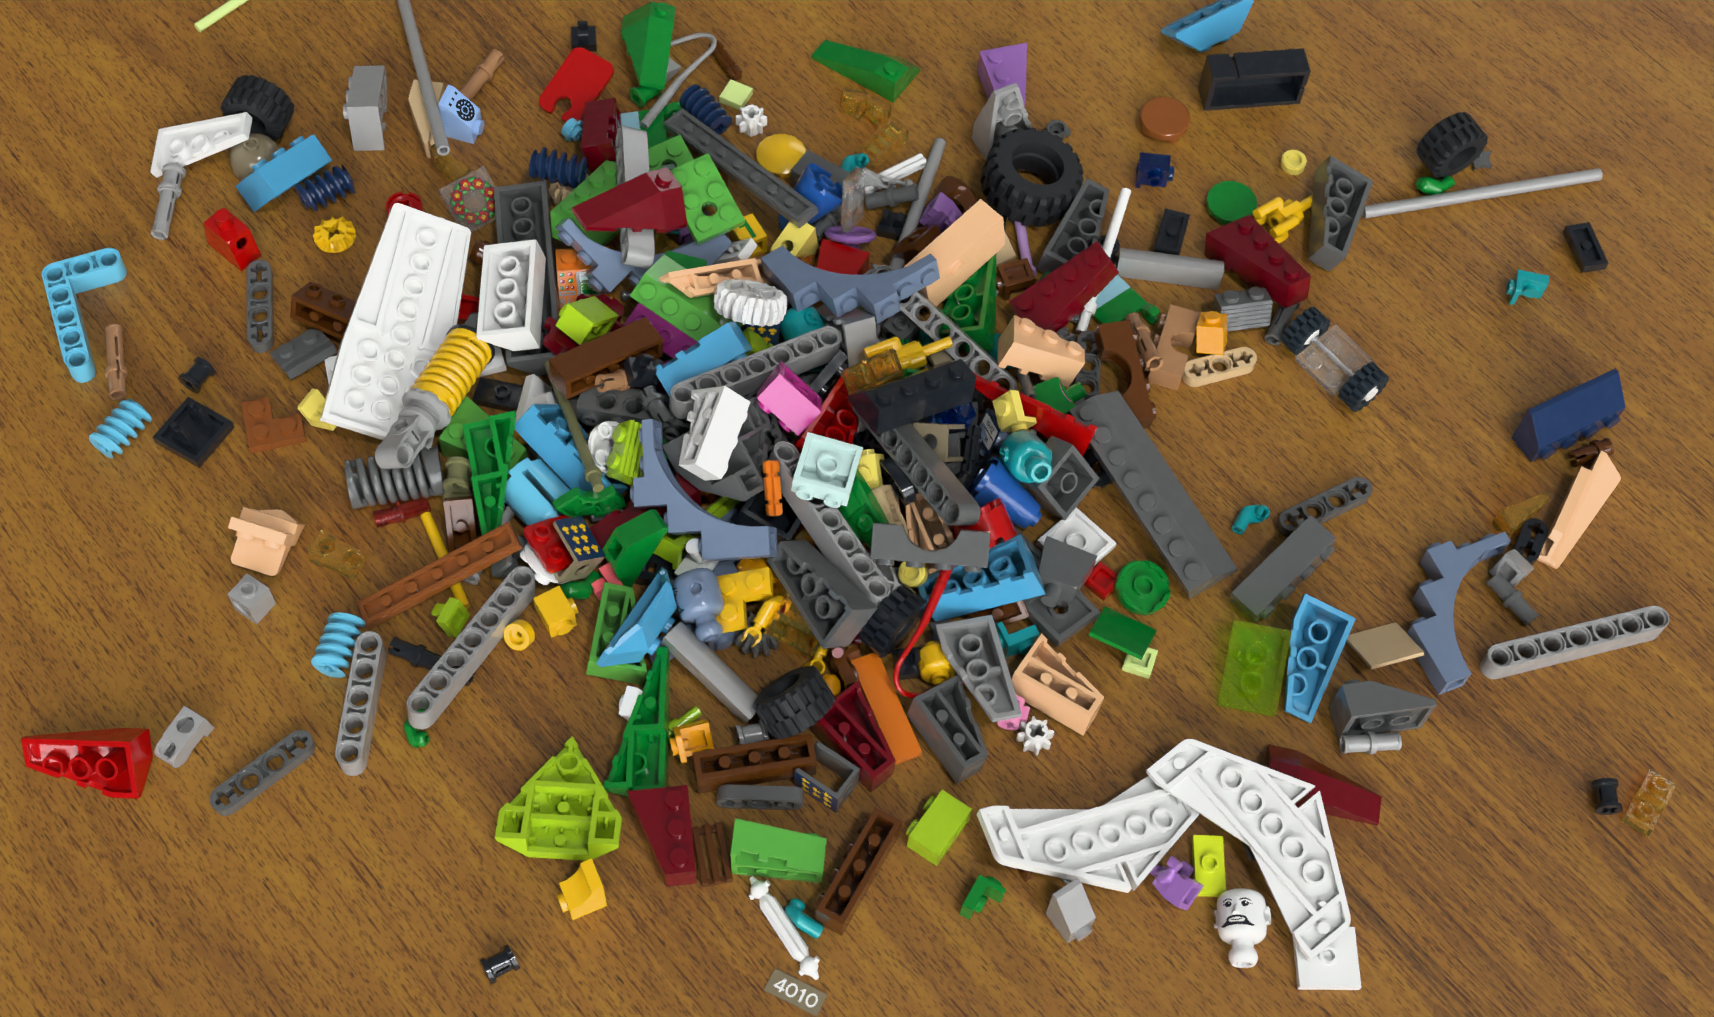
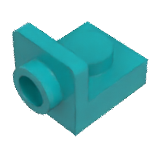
[1506,270,1549,305]

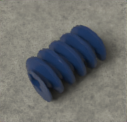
[679,84,732,135]
[529,147,587,188]
[295,165,355,212]

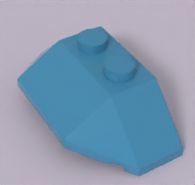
[1161,0,1254,52]
[596,567,677,667]

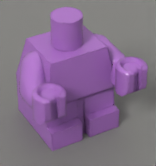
[919,192,962,241]
[1150,856,1204,911]

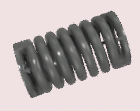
[345,445,445,509]

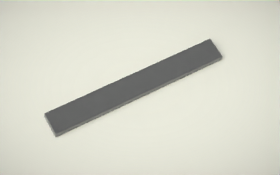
[664,108,819,229]

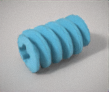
[89,398,152,459]
[311,612,366,678]

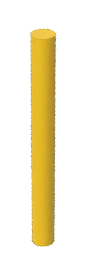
[420,512,470,609]

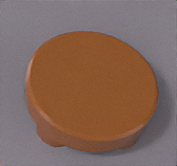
[1139,97,1190,144]

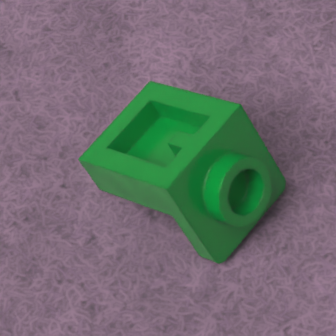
[959,874,1006,920]

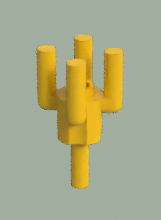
[1253,194,1313,244]
[863,336,953,386]

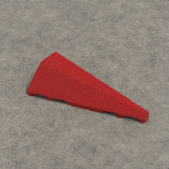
[973,372,1098,457]

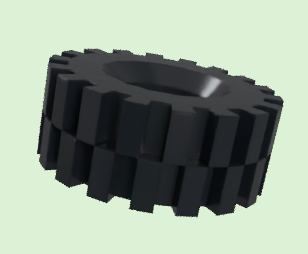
[859,584,927,658]

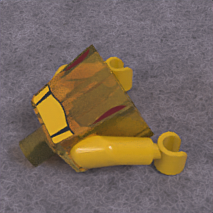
[741,591,829,674]

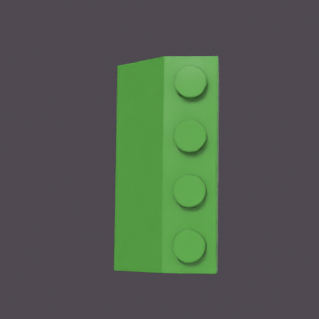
[550,160,620,246]
[630,254,745,342]

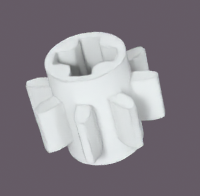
[736,104,767,137]
[1016,716,1054,755]

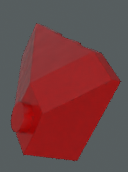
[21,728,153,799]

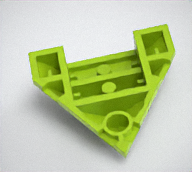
[495,736,622,861]

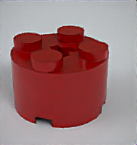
[951,497,1017,549]

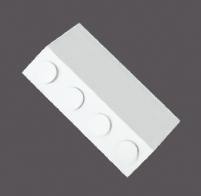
[476,239,546,351]

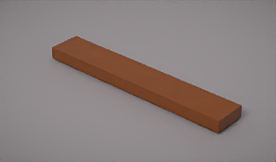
[356,522,523,629]

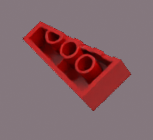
[793,369,868,454]

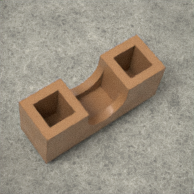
[1145,304,1201,391]

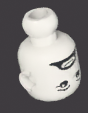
[1214,888,1271,968]

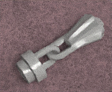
[855,167,913,189]

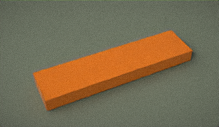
[850,652,922,765]

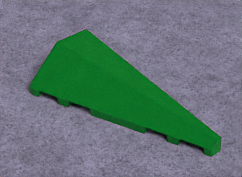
[463,411,516,535]
[603,647,670,797]

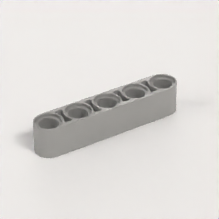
[335,631,386,776]

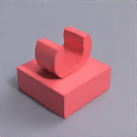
[591,563,623,600]

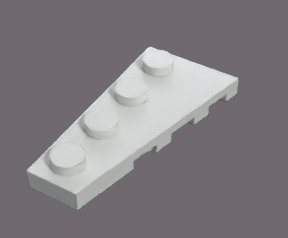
[150,112,252,178]

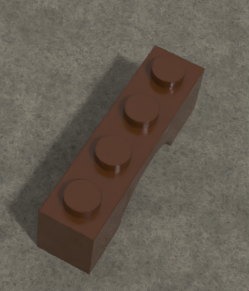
[1094,320,1156,429]

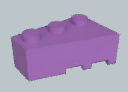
[977,43,1027,107]

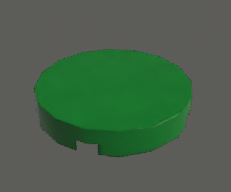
[1205,181,1258,225]
[1114,560,1171,616]

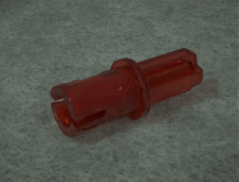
[372,498,431,529]

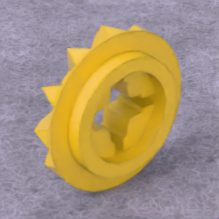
[313,216,356,253]

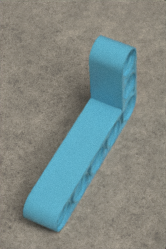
[42,248,127,383]

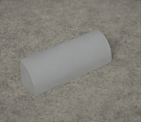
[1116,247,1224,290]
[661,621,759,724]

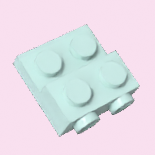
[791,432,863,508]

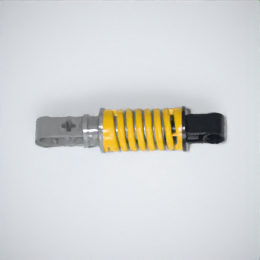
[375,312,495,469]

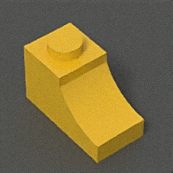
[557,858,607,920]

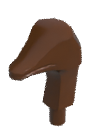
[925,176,978,213]

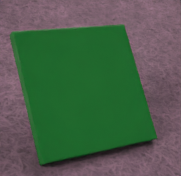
[1089,606,1157,660]

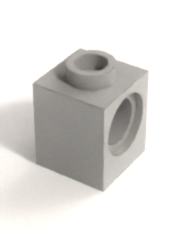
[227,573,276,625]

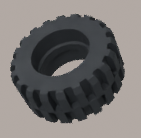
[980,127,1084,227]

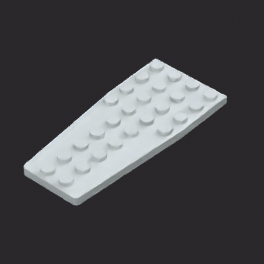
[320,203,471,450]

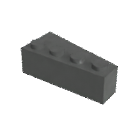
[1308,155,1373,272]
[1036,178,1109,272]
[1231,515,1336,623]
[767,540,877,649]

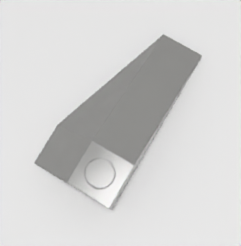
[972,83,1033,160]
[936,615,1022,722]

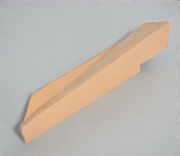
[659,258,772,298]
[1537,451,1621,569]

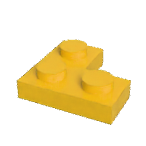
[716,567,774,633]

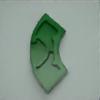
[552,485,627,517]

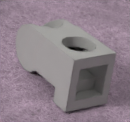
[154,706,215,768]

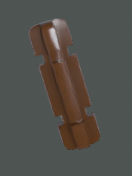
[709,40,742,81]

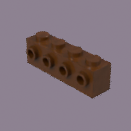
[290,282,356,340]
[549,317,663,400]
[693,734,817,794]
[813,807,902,936]

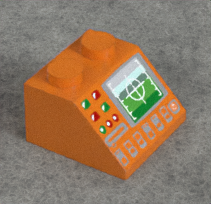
[555,246,613,310]

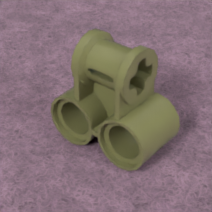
[443,456,476,511]

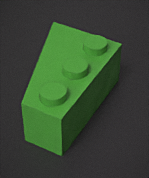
[731,818,827,883]

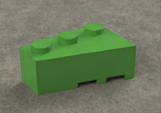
[438,396,528,480]
[586,582,647,685]

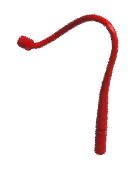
[893,565,964,698]

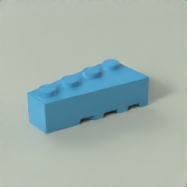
[515,404,628,495]

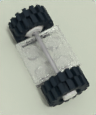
[1280,307,1389,412]

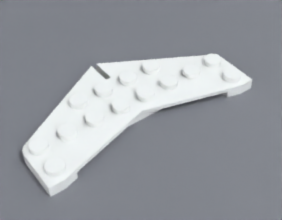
[1146,739,1351,961]
[976,776,1200,893]

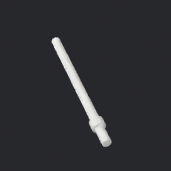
[1076,188,1131,334]

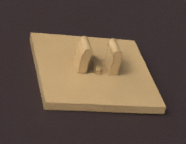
[1346,622,1424,670]

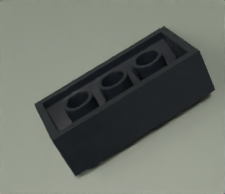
[847,359,976,435]

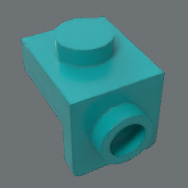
[995,621,1040,658]

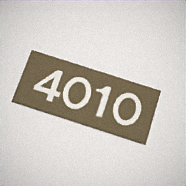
[764,968,828,1017]

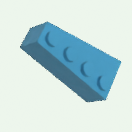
[918,534,1046,622]

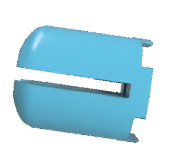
[505,455,570,526]

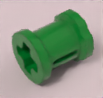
[629,85,662,108]

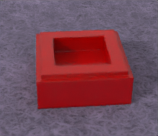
[1084,561,1117,601]

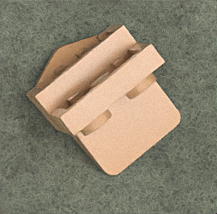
[228,507,305,576]

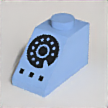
[438,85,484,144]

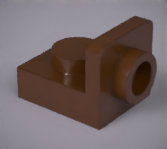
[996,258,1036,300]
[830,645,860,692]

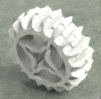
[714,278,787,327]

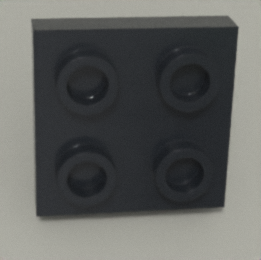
[153,397,234,468]

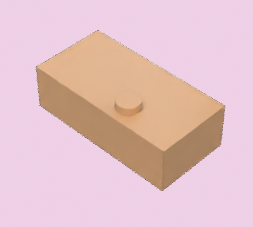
[904,199,1005,312]

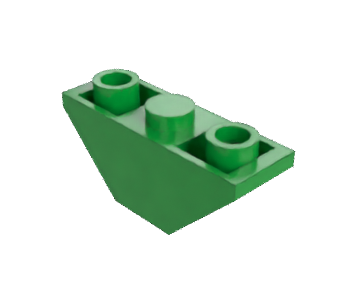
[602,509,669,587]

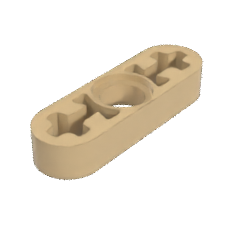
[1182,347,1257,387]

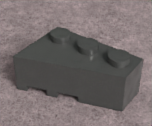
[907,675,988,784]

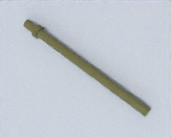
[544,360,604,492]

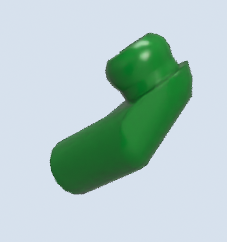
[1416,175,1455,195]
[560,571,602,600]
[403,709,430,748]

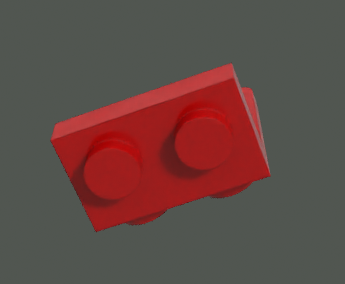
[523,514,594,573]

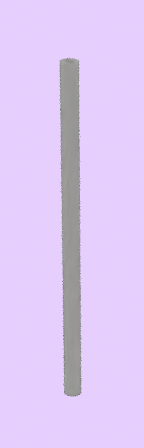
[397,0,450,156]
[875,138,946,337]
[1361,168,1603,219]

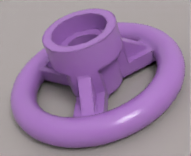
[824,225,876,249]

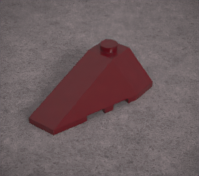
[571,167,687,233]
[1265,744,1382,826]

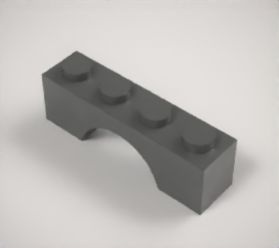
[870,522,990,573]

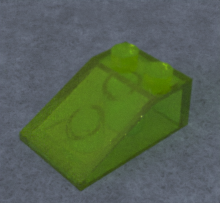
[1218,620,1292,717]

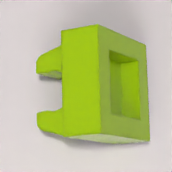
[431,597,470,638]

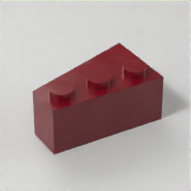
[581,98,622,173]
[812,681,896,792]
[627,785,697,887]

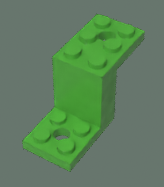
[648,135,745,246]

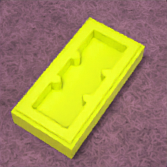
[1191,835,1226,897]

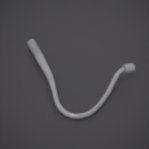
[640,33,717,129]

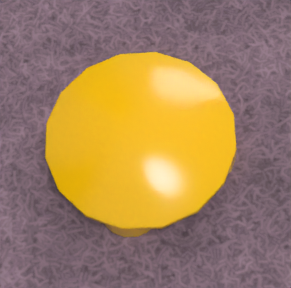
[756,134,806,178]

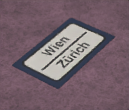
[979,407,1001,456]

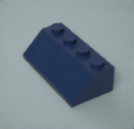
[1512,368,1626,462]

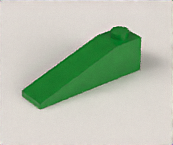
[620,1,676,90]
[811,40,920,103]
[939,254,997,353]

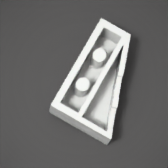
[679,386,750,481]

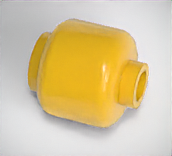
[918,641,956,685]

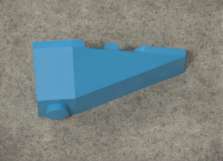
[1284,594,1356,723]

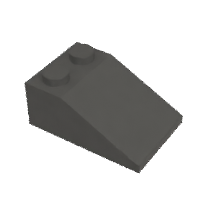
[1329,679,1437,740]

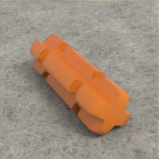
[763,460,783,516]

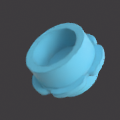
[561,118,583,142]

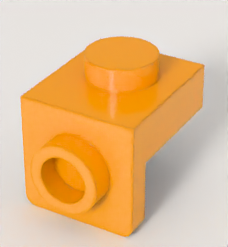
[669,719,714,764]

